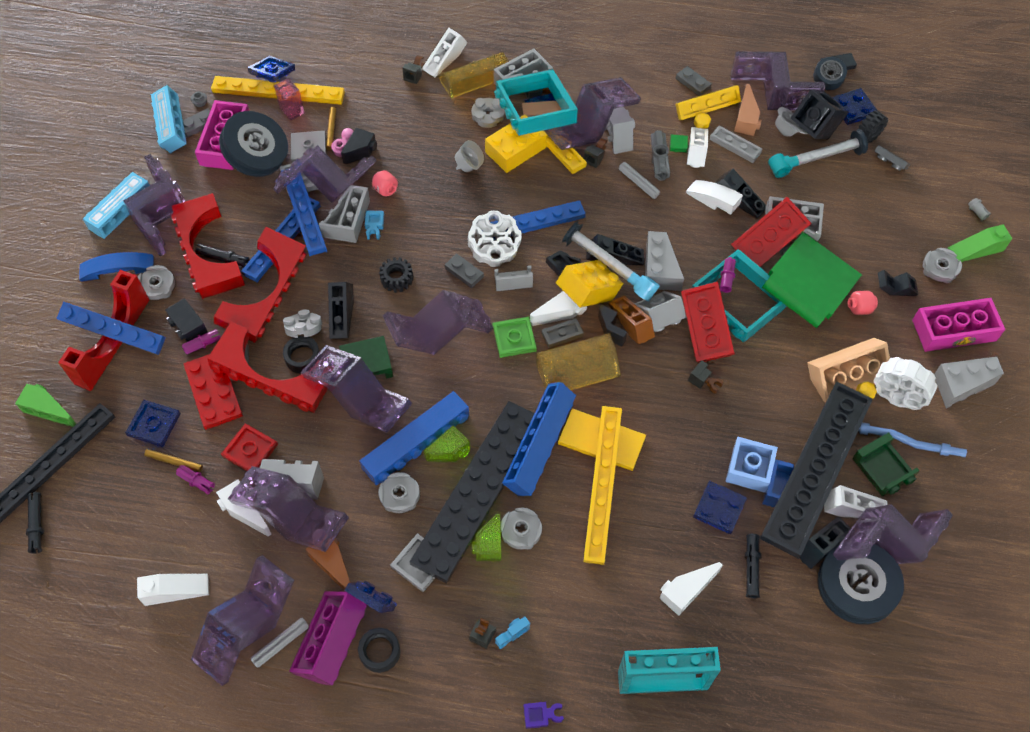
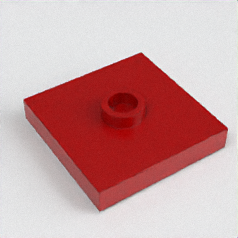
[221,423,278,475]

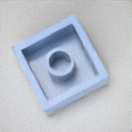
[726,437,778,493]

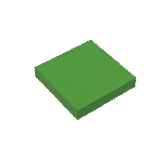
[492,317,537,358]

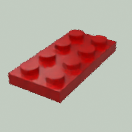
[731,197,812,268]
[681,282,735,363]
[183,354,243,430]

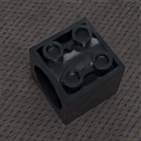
[790,90,849,140]

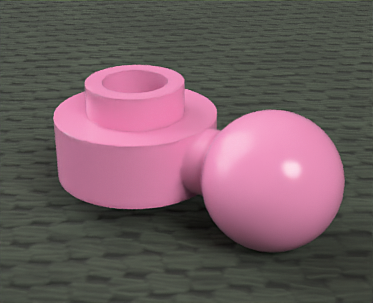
[331,128,354,157]

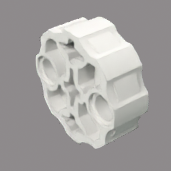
[468,211,521,267]
[874,357,938,410]

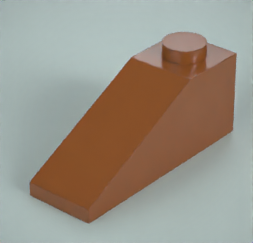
[608,295,655,344]
[305,532,355,595]

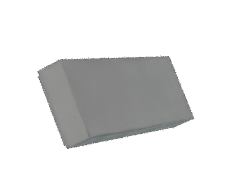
[709,125,762,163]

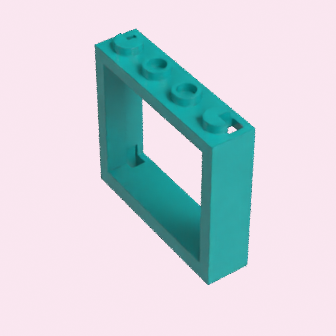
[494,69,578,136]
[692,249,787,343]
[618,647,721,694]

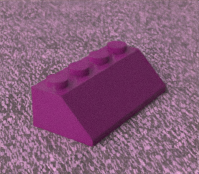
[289,591,368,685]

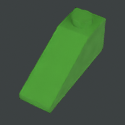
[948,224,1012,262]
[15,384,76,427]

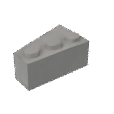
[493,49,553,85]
[597,96,635,154]
[319,185,370,243]
[765,196,824,242]
[645,231,684,291]
[934,357,1004,408]
[255,459,324,500]

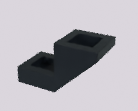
[878,270,918,296]
[598,304,627,347]

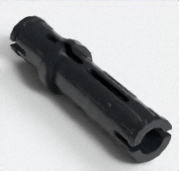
[195,243,250,268]
[26,492,44,554]
[745,534,762,599]

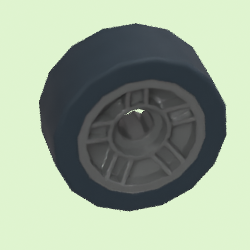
[813,57,847,90]

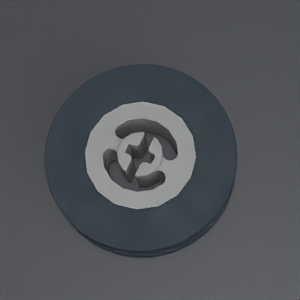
[219,111,288,177]
[817,541,904,624]

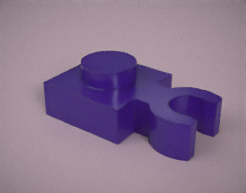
[524,702,564,729]

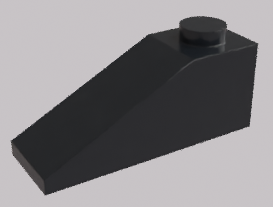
[328,282,354,339]
[800,516,854,569]

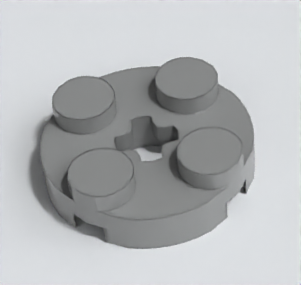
[471,98,505,128]
[923,248,962,283]
[138,265,175,300]
[283,309,322,338]
[378,473,420,513]
[501,508,542,550]

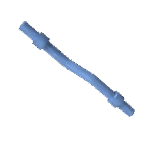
[858,422,967,457]

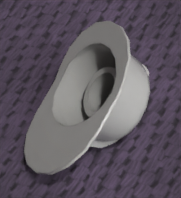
[775,107,808,136]
[455,140,484,172]

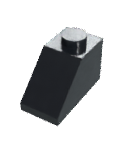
[341,128,377,164]

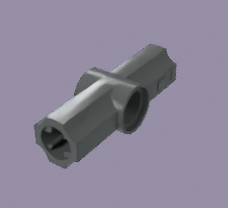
[650,131,670,180]

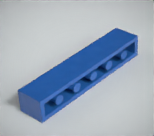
[502,382,576,496]
[359,391,469,485]

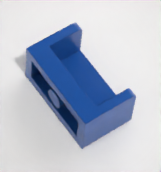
[762,459,794,507]

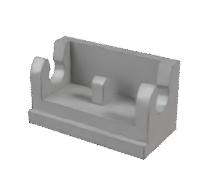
[494,265,533,291]

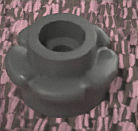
[191,91,207,107]

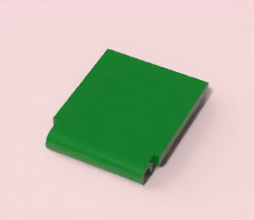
[762,232,862,328]

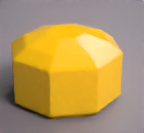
[694,112,711,129]
[856,381,877,398]

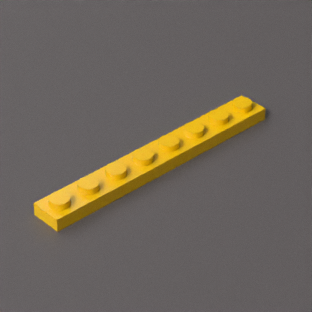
[211,76,345,105]
[583,406,622,565]

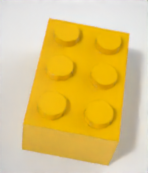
[485,114,547,173]
[556,260,624,308]

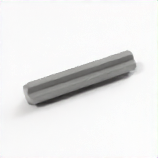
[619,162,660,199]
[251,618,309,668]

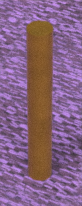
[326,107,336,150]
[144,449,203,472]

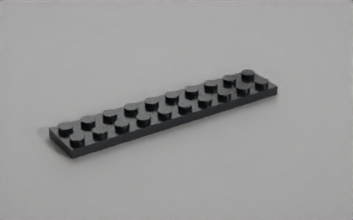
[760,381,873,559]
[410,401,534,584]

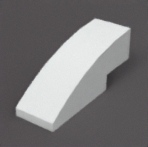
[686,180,743,215]

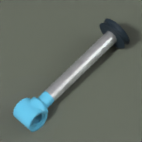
[562,221,660,302]

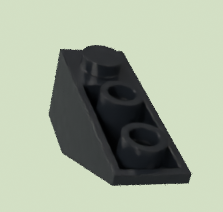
[715,168,766,218]
[586,234,644,266]

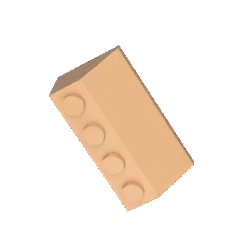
[807,338,890,403]

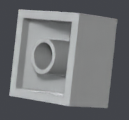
[635,291,687,332]

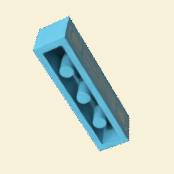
[151,85,187,153]
[83,172,153,239]

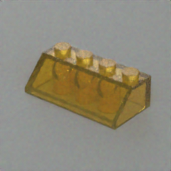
[438,52,509,98]
[536,333,621,390]

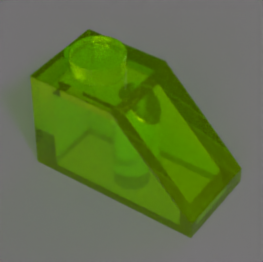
[424,426,470,462]
[472,514,501,561]

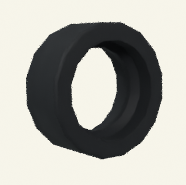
[283,336,321,374]
[358,628,401,673]

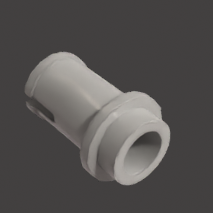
[968,198,991,221]

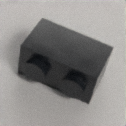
[165,298,208,342]

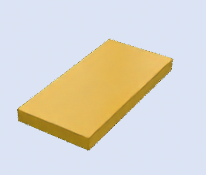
[558,409,646,471]

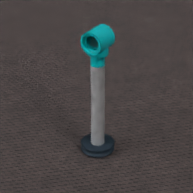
[768,129,868,178]

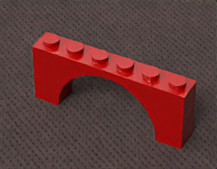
[171,193,245,299]
[214,227,307,343]
[58,270,150,391]
[207,322,335,413]

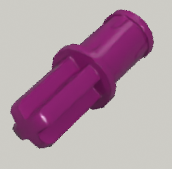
[720,257,736,293]
[182,329,221,354]
[176,465,215,495]

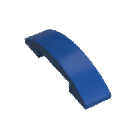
[79,252,154,282]

